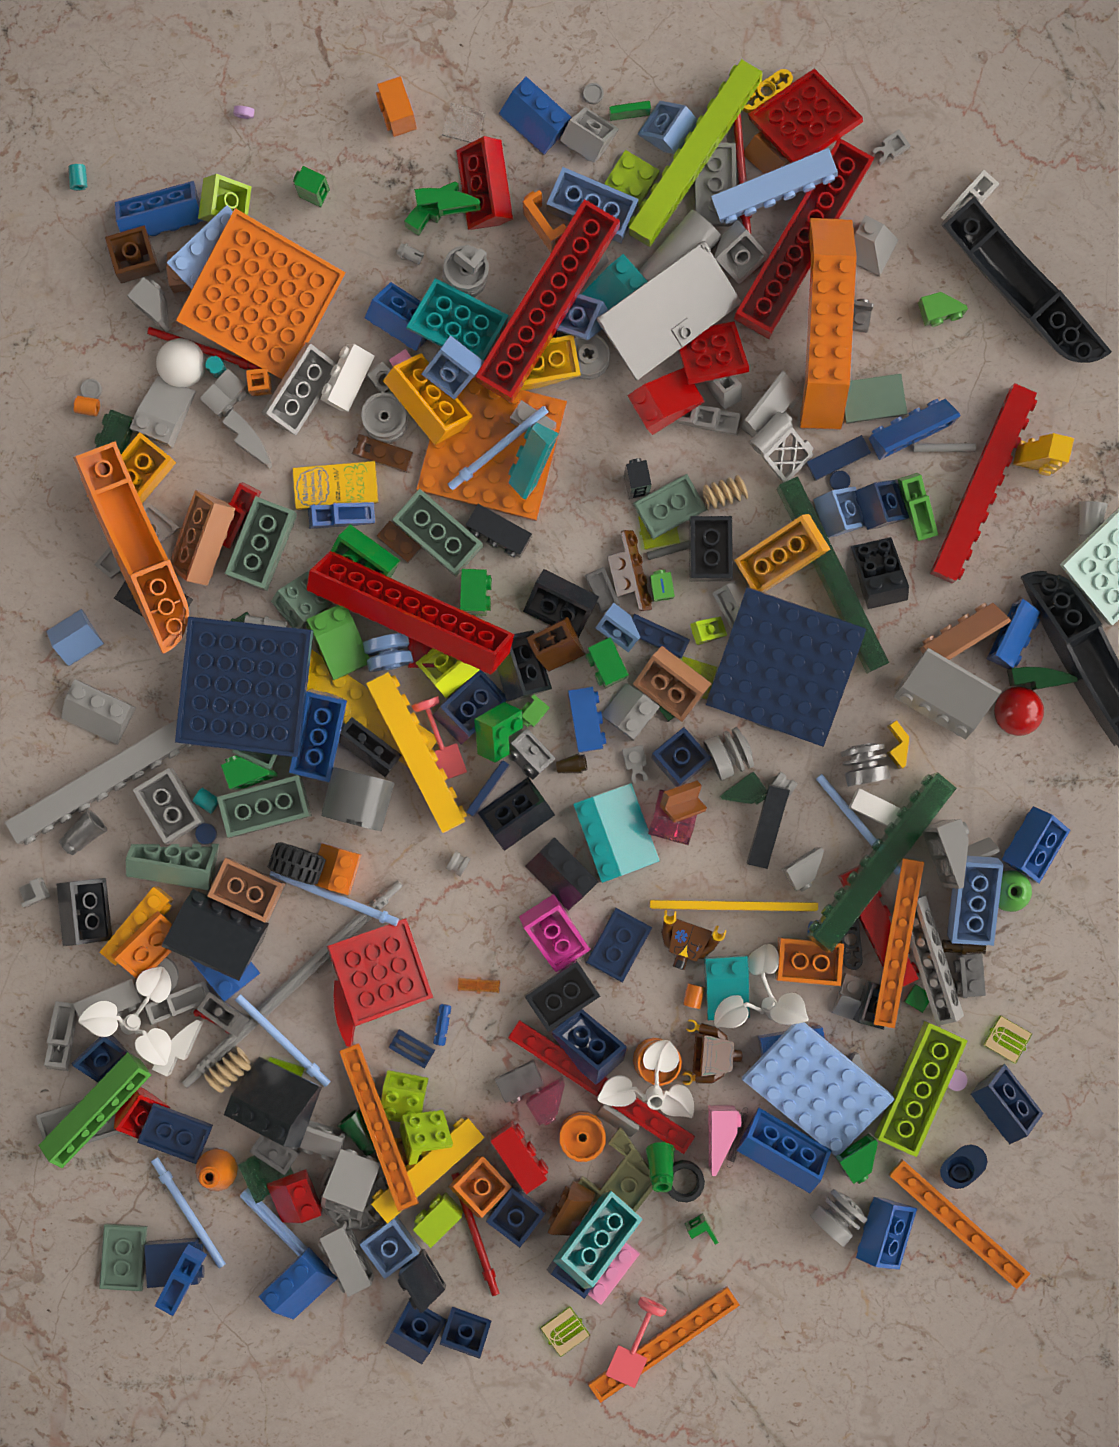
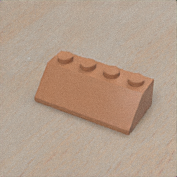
[170,490,235,586]
[919,603,1011,660]

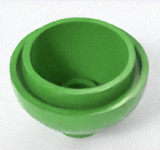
[998,870,1032,912]

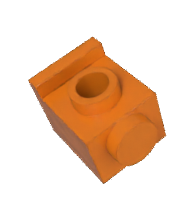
[246,368,272,396]

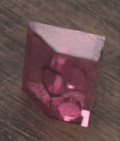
[648,789,697,845]
[526,1076,565,1126]

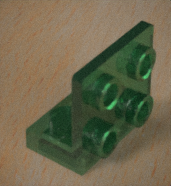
[238,1155,294,1204]

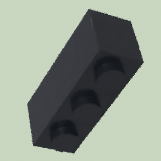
[624,458,652,499]
[466,504,532,558]
[339,717,402,778]

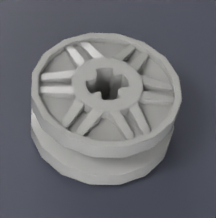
[574,334,610,380]

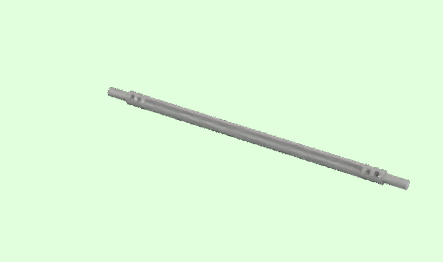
[182,880,403,1088]

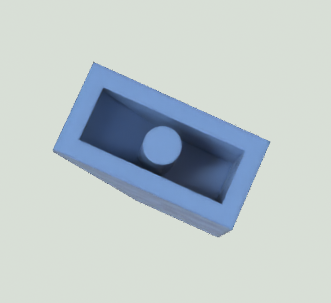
[595,603,640,653]

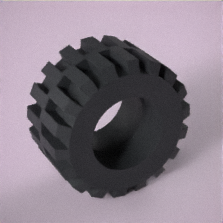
[267,842,326,885]

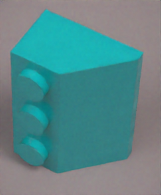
[508,423,559,500]

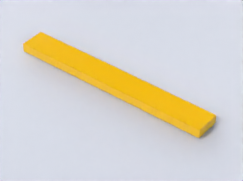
[649,900,818,911]

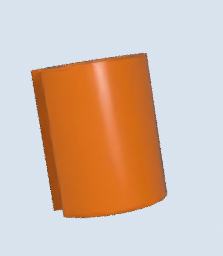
[74,396,100,417]
[683,983,705,1009]

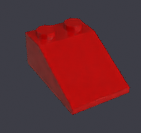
[627,368,705,435]

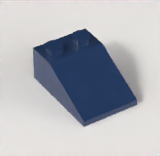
[433,670,507,745]
[552,1009,627,1085]

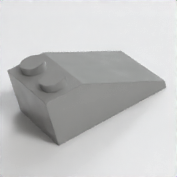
[130,376,196,448]

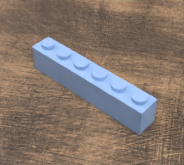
[711,148,838,224]

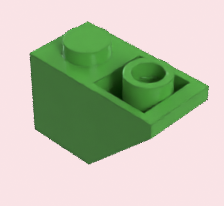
[918,292,968,327]

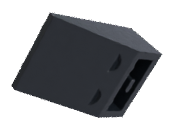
[851,537,909,609]
[398,1249,446,1313]

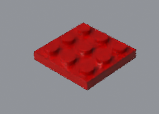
[678,321,749,385]

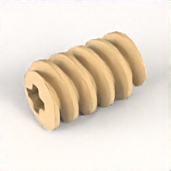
[703,475,748,511]
[204,1046,251,1093]

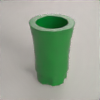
[645,1142,675,1192]

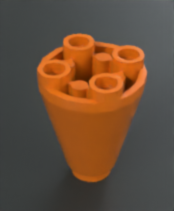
[195,1148,239,1192]

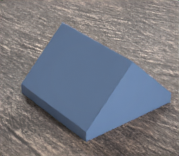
[46,609,104,666]

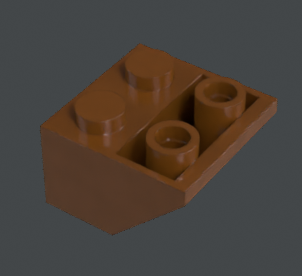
[527,617,586,672]
[547,1181,595,1236]

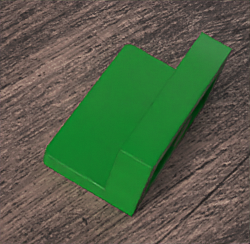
[685,1213,719,1245]

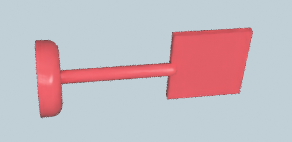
[411,696,467,779]
[605,1297,667,1388]

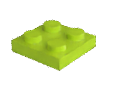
[604,150,660,207]

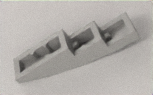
[674,405,742,436]

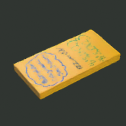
[293,461,379,510]

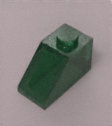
[719,771,767,805]

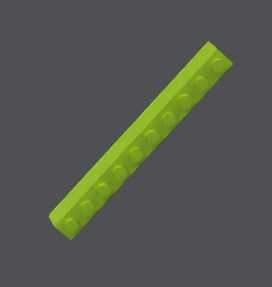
[628,59,762,247]

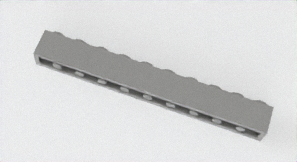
[4,719,194,845]

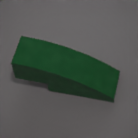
[1007,667,1078,690]

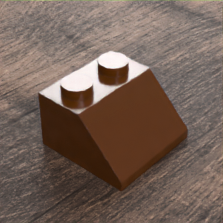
[105,225,160,284]

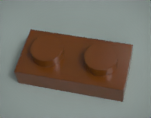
[377,521,421,563]

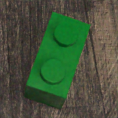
[293,166,330,207]

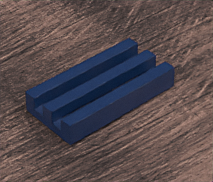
[388,1029,435,1069]

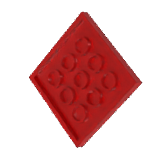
[748,68,863,163]
[327,918,434,1027]

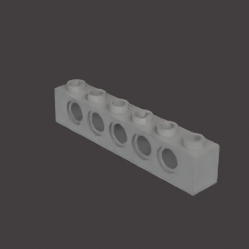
[910,895,964,1026]

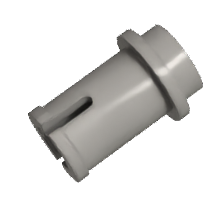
[397,243,424,265]

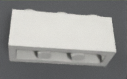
[320,344,375,412]

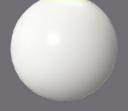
[156,338,206,388]

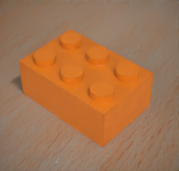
[775,937,844,986]

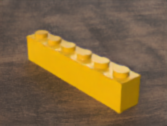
[371,1117,485,1224]

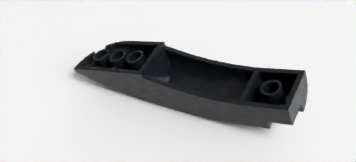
[941,196,1112,363]
[1021,571,1119,748]

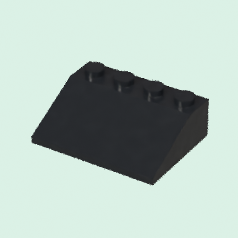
[162,889,269,981]
[224,1057,322,1148]

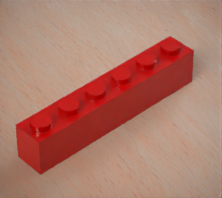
[838,865,919,987]

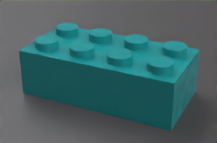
[553,1191,643,1289]

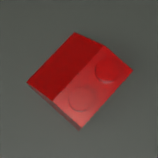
[267,1169,322,1223]

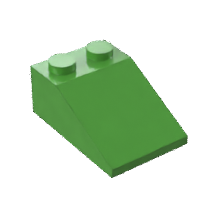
[306,605,369,681]

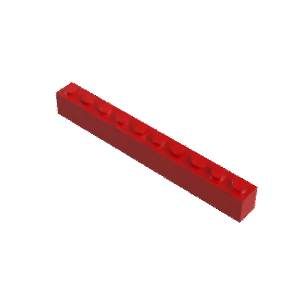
[930,383,1038,583]

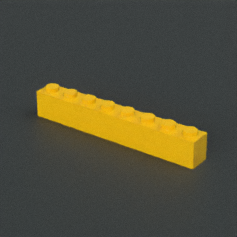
[366,672,467,833]

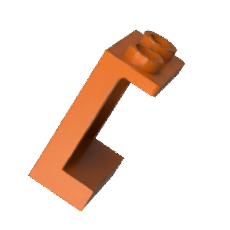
[523,190,567,253]

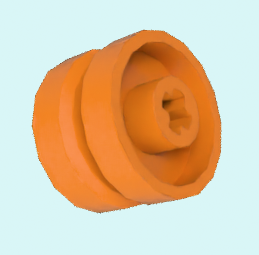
[560,1111,606,1162]

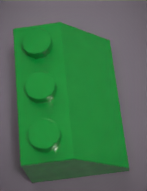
[331,524,401,578]
[221,755,278,790]

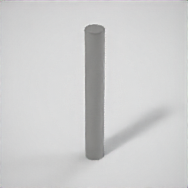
[913,443,976,452]

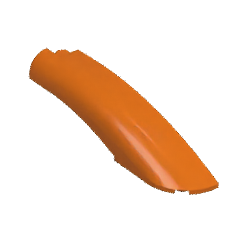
[73,441,189,654]

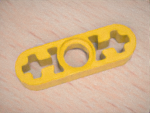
[743,69,793,113]

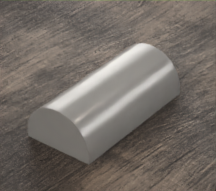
[638,209,722,281]
[261,342,336,435]

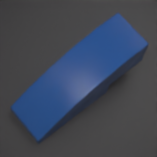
[308,502,375,529]
[155,1244,207,1316]

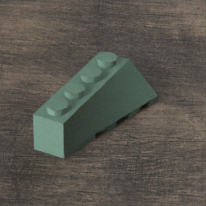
[126,844,219,891]

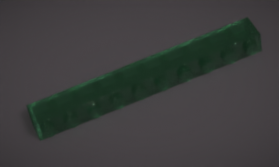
[776,476,889,674]
[807,772,957,952]

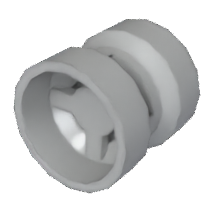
[771,771,798,798]

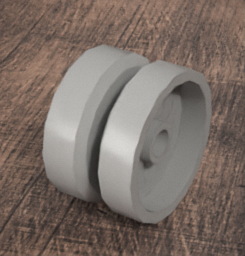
[442,245,489,297]
[361,392,409,443]

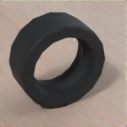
[668,1160,705,1203]

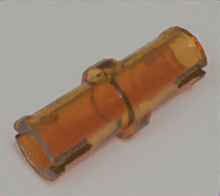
[457,977,500,994]

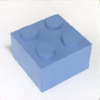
[422,335,484,400]
[359,1216,421,1279]

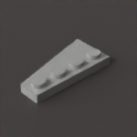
[94,501,181,579]

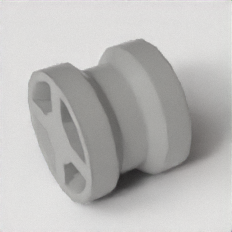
[446,851,470,877]

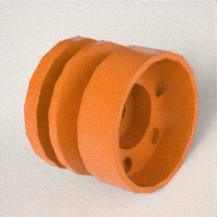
[632,1038,682,1086]

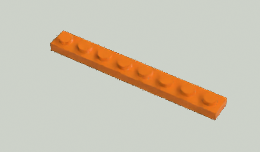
[874,858,924,1028]
[339,1043,419,1212]
[888,1159,1031,1289]
[588,1286,740,1403]

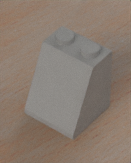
[321,1149,381,1221]

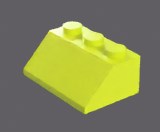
[416,648,479,698]

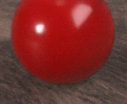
[994,686,1044,736]

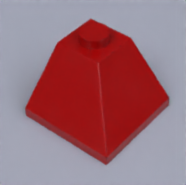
[114,1087,170,1139]

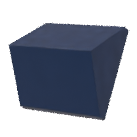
[71,1035,129,1083]
[440,1307,492,1359]

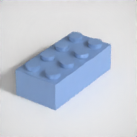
[546,167,639,244]
[947,856,1004,946]

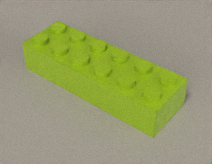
[874,1021,968,1157]

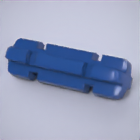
[433,1004,452,1046]

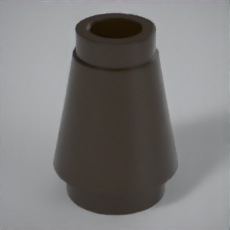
[556,753,588,774]

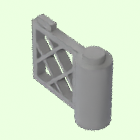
[749,412,814,484]

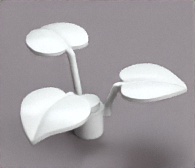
[714,944,809,1028]
[78,966,171,1066]
[598,1040,694,1118]

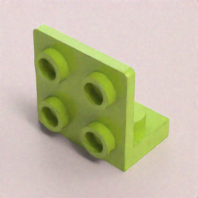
[381,1070,429,1123]
[399,1110,453,1165]

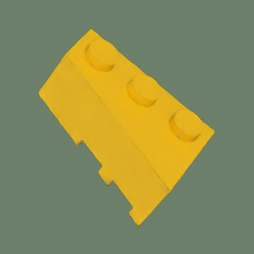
[1013,433,1074,476]

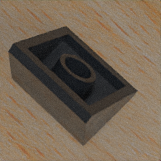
[853,980,884,1030]

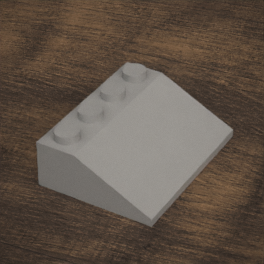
[894,648,1001,740]
[921,819,969,889]

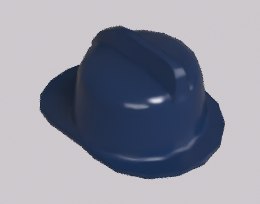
[940,1144,988,1189]

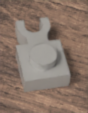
[871,130,911,166]
[622,745,648,784]

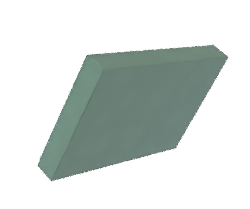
[844,374,908,424]
[633,474,707,540]
[99,1223,148,1291]

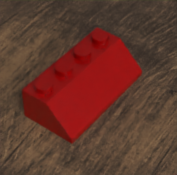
[456,136,513,230]

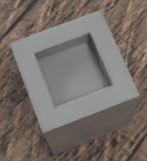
[454,245,487,275]
[19,878,51,907]

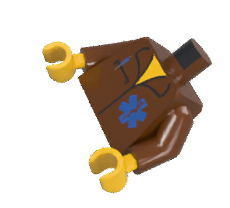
[661,910,727,970]

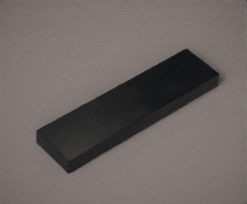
[747,784,790,869]

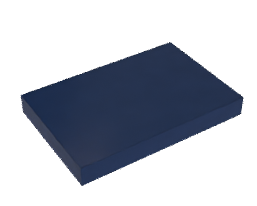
[466,760,510,817]
[586,907,652,983]
[137,1103,213,1164]

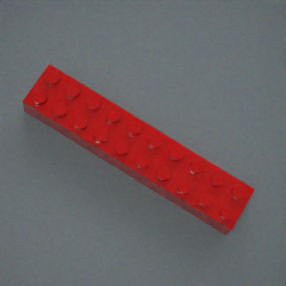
[734,138,874,339]
[475,199,620,403]
[307,551,514,675]

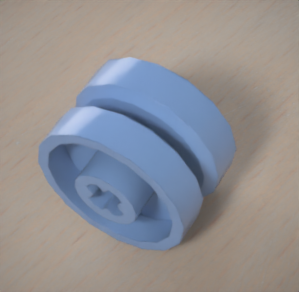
[363,633,414,672]

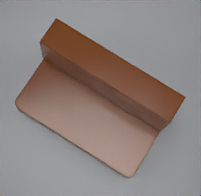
[744,132,789,174]
[660,780,707,823]

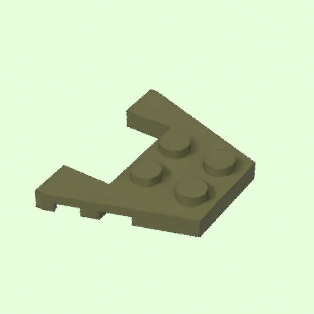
[577,1127,653,1213]

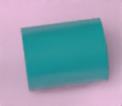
[68,164,88,191]
[205,356,227,378]
[192,787,219,814]

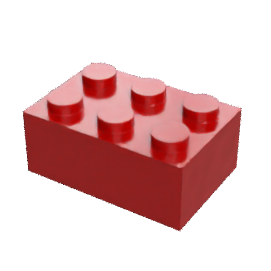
[490,1121,549,1195]

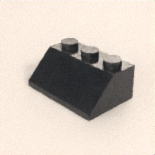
[523,569,599,639]
[497,630,552,702]
[478,777,555,851]
[525,837,598,911]
[56,878,112,946]

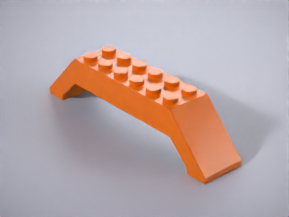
[800,218,857,430]

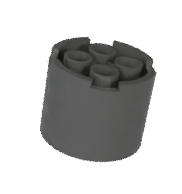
[321,767,395,831]

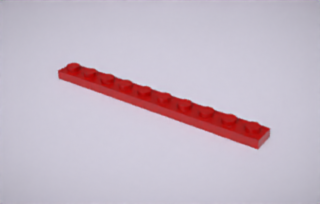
[508,1020,695,1154]

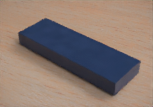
[806,435,871,481]
[632,613,690,658]

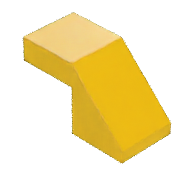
[887,720,909,769]

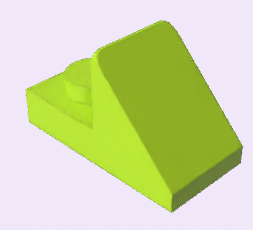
[690,616,727,645]

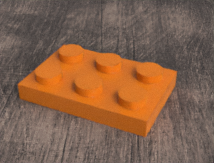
[111,911,172,979]

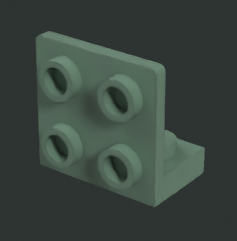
[271,572,333,629]

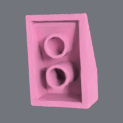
[708,1105,741,1176]

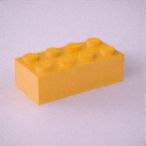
[383,353,473,445]
[87,432,176,504]
[734,514,831,593]

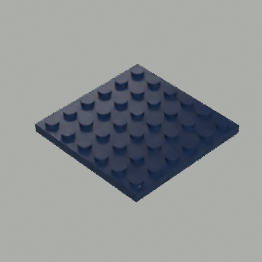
[706,587,867,747]
[175,616,313,757]

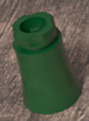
[337,1107,376,1156]

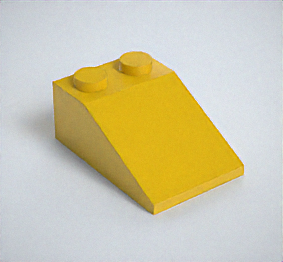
[520,335,581,390]

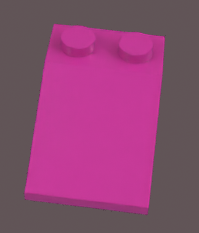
[519,894,591,972]

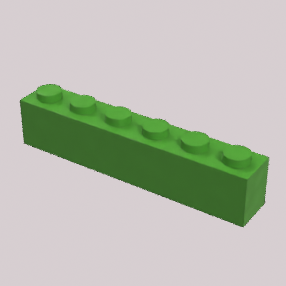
[38,1052,151,1168]

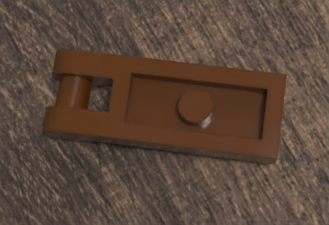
[352,434,413,473]

